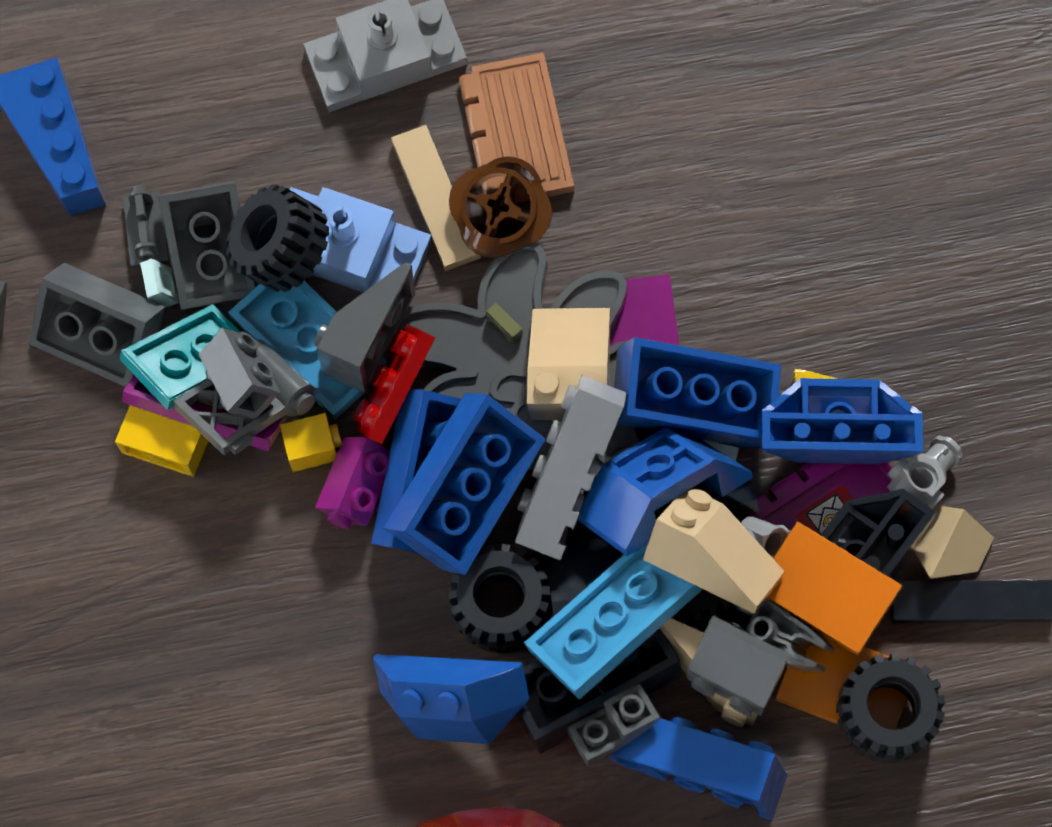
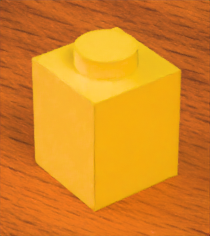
[280,413,342,472]

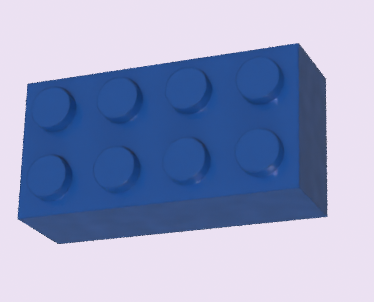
[614,337,781,449]
[384,393,546,575]

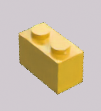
[115,405,208,477]

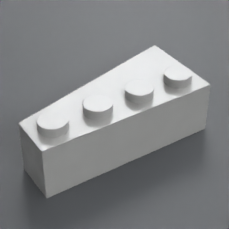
[515,375,626,560]

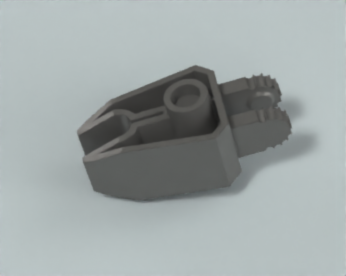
[726,600,834,672]

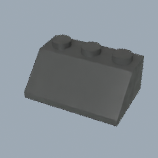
[28,263,166,387]

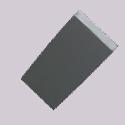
[568,684,660,767]

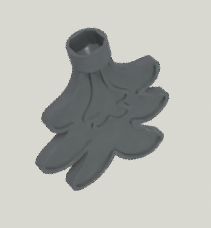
[384,242,640,481]

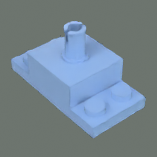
[290,187,432,293]

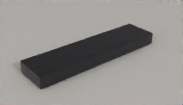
[891,580,1052,623]

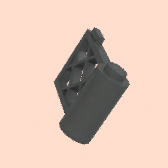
[173,340,316,455]

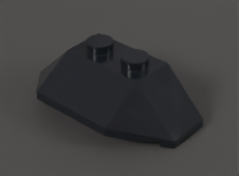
[821,489,937,579]

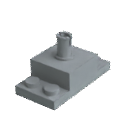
[303,0,468,112]

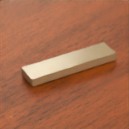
[391,125,481,271]

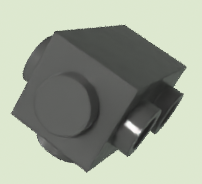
[198,327,281,419]

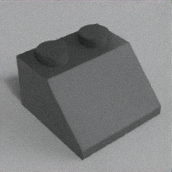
[686,616,790,716]

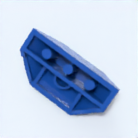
[761,378,923,464]
[373,654,529,744]

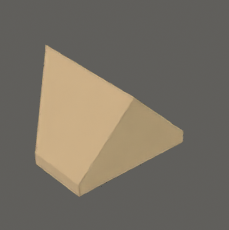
[914,505,994,579]

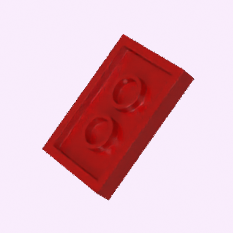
[353,324,436,444]

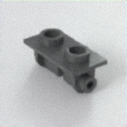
[123,185,169,267]

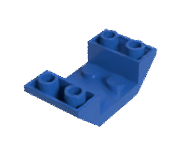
[578,427,753,556]

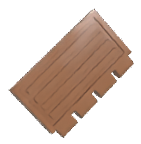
[459,53,574,206]

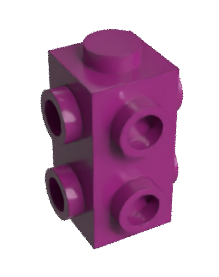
[315,437,390,529]

